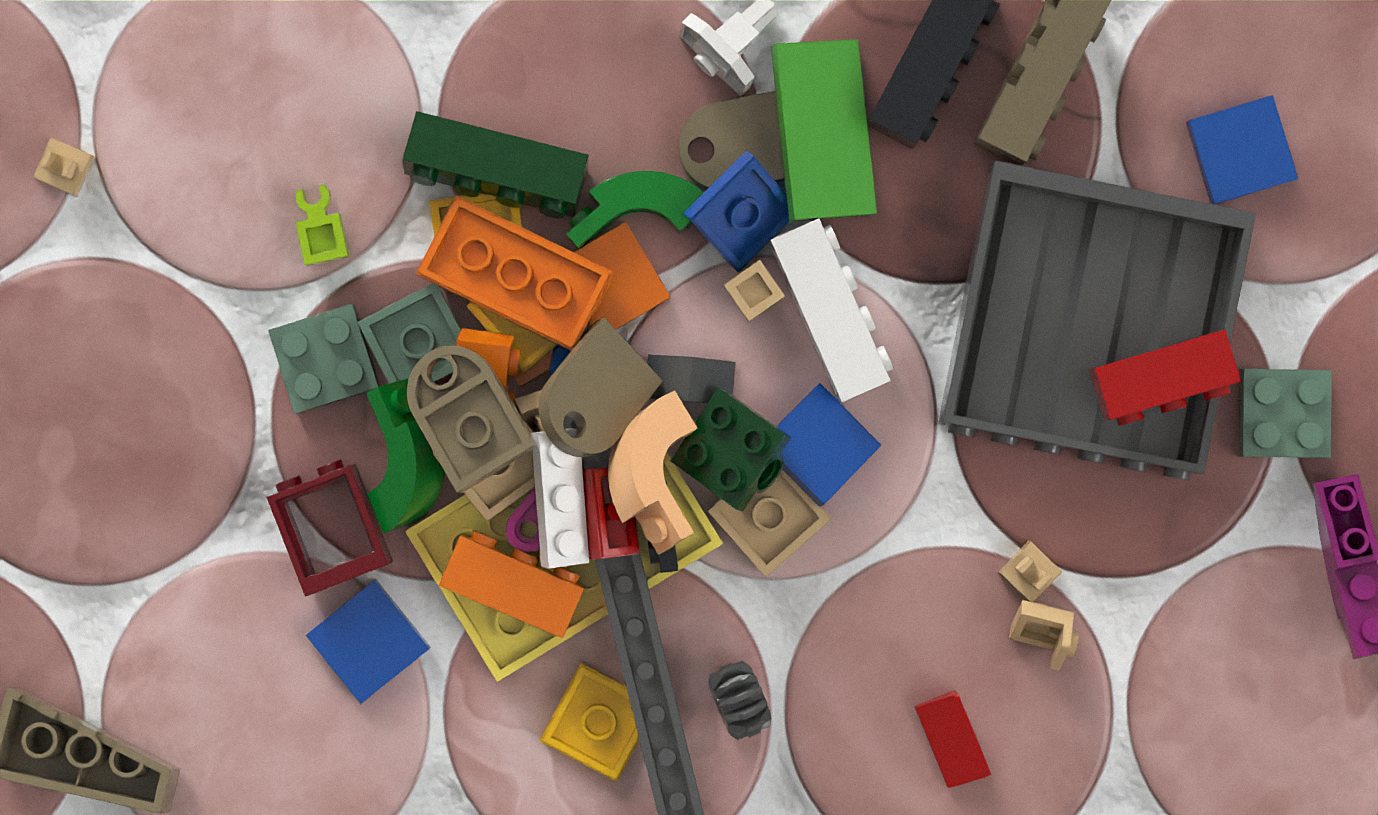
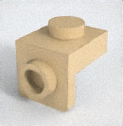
[1009,600,1079,671]

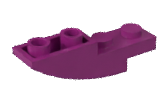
[1313,474,1378,660]

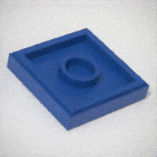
[1186,95,1298,205]
[683,150,789,272]
[777,383,881,507]
[306,579,431,704]

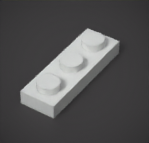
[531,428,589,568]

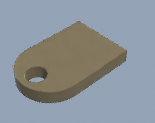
[679,91,785,189]
[539,318,663,457]
[407,346,538,493]

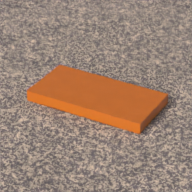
[416,195,615,351]
[484,221,671,387]

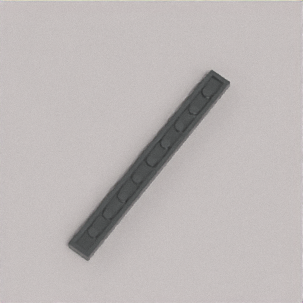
[563,415,704,815]

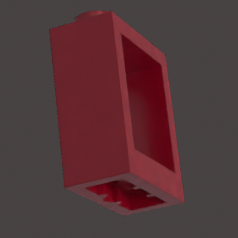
[266,460,393,597]

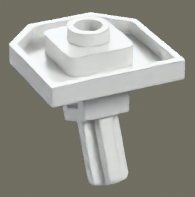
[679,0,777,97]

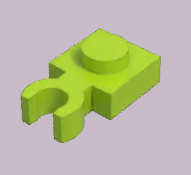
[295,184,350,266]

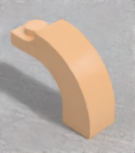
[608,390,698,555]

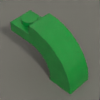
[566,171,704,249]
[366,379,445,534]

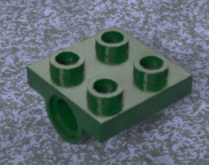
[670,387,791,511]

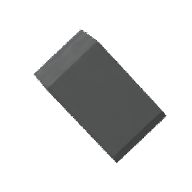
[647,354,736,403]

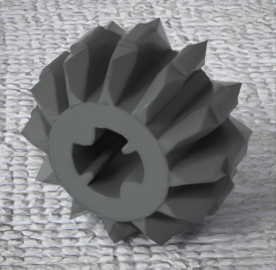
[708,661,772,740]

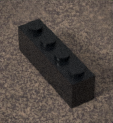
[867,0,1000,149]

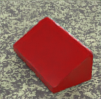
[583,467,640,559]
[914,690,991,788]

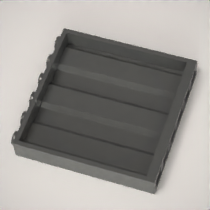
[938,161,1256,481]

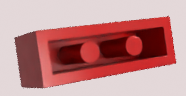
[1089,329,1241,426]

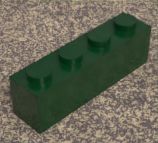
[402,111,589,219]

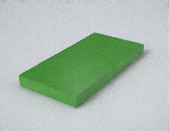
[771,40,877,222]

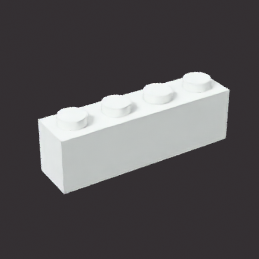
[769,218,893,403]

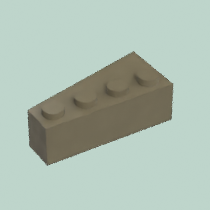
[974,0,1111,166]
[0,687,181,814]

